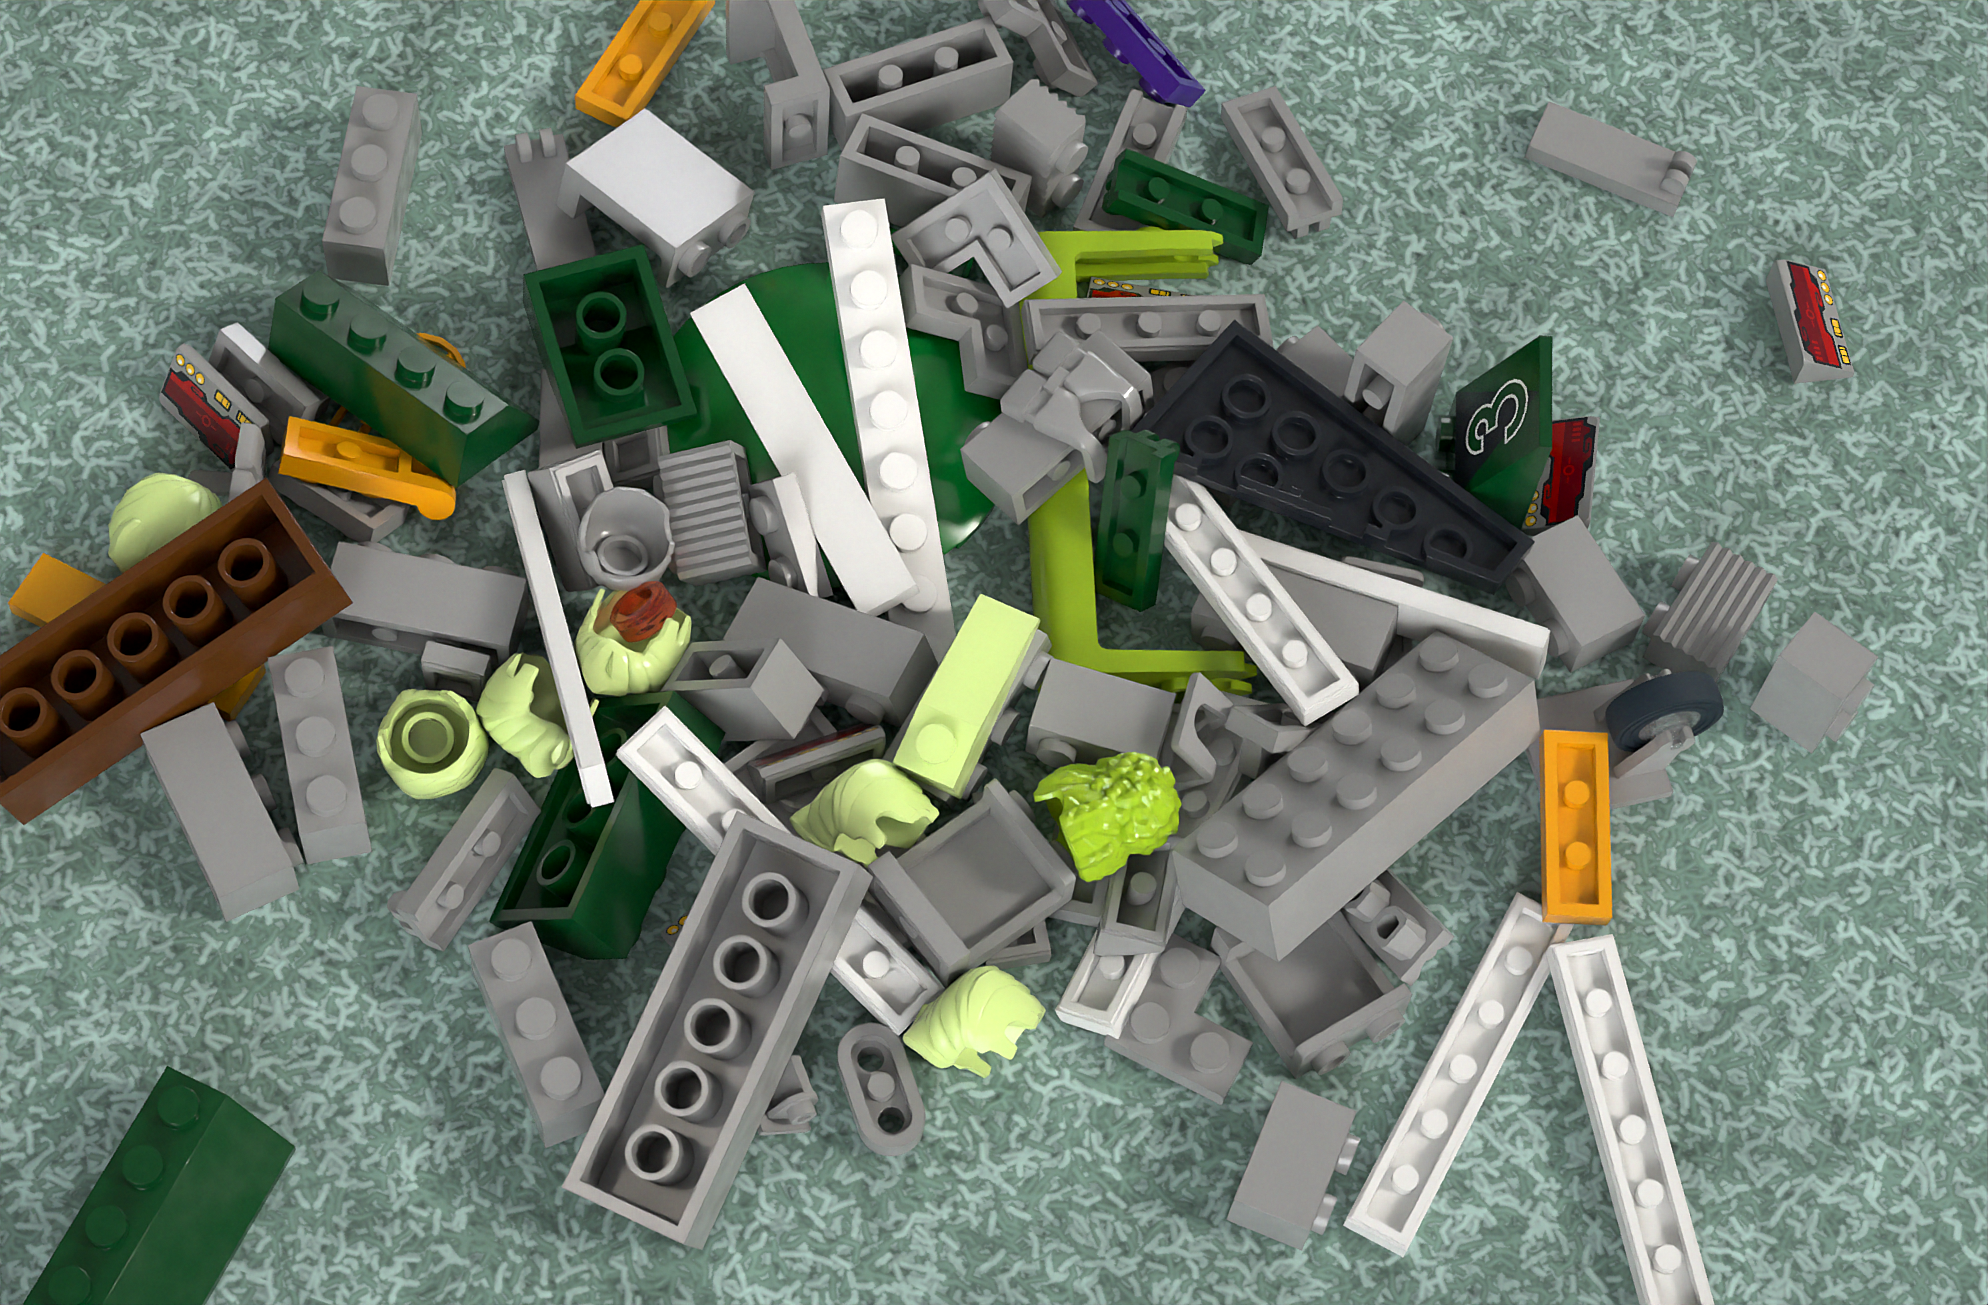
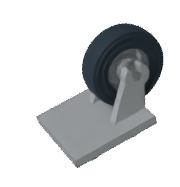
[1525,669,1724,810]

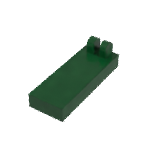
[1102,148,1269,265]
[1094,429,1180,612]

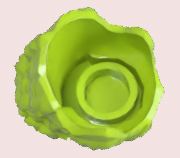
[1033,751,1182,882]

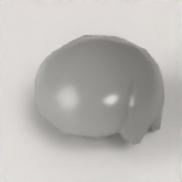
[577,486,675,591]

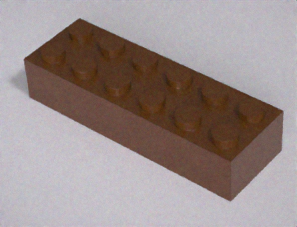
[0,478,353,825]

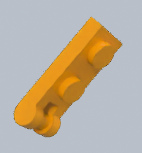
[278,416,456,520]

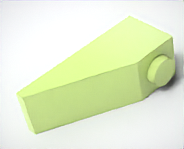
[893,594,1040,799]

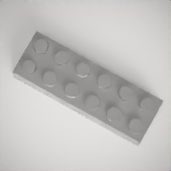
[1171,629,1541,962]
[562,811,873,1250]

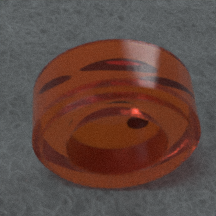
[610,581,677,643]

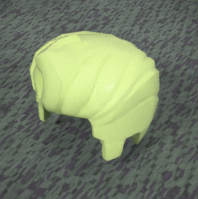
[108,473,223,573]
[574,588,692,697]
[475,652,599,778]
[376,689,489,799]
[790,759,939,869]
[903,966,1046,1078]

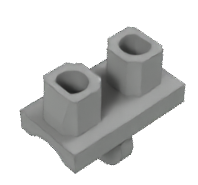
[1340,868,1454,986]

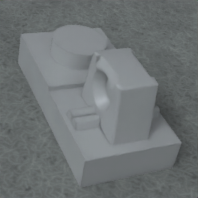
[208,322,331,446]
[1225,703,1335,780]

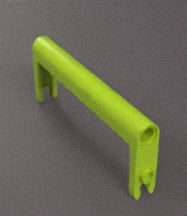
[1018,226,1257,704]

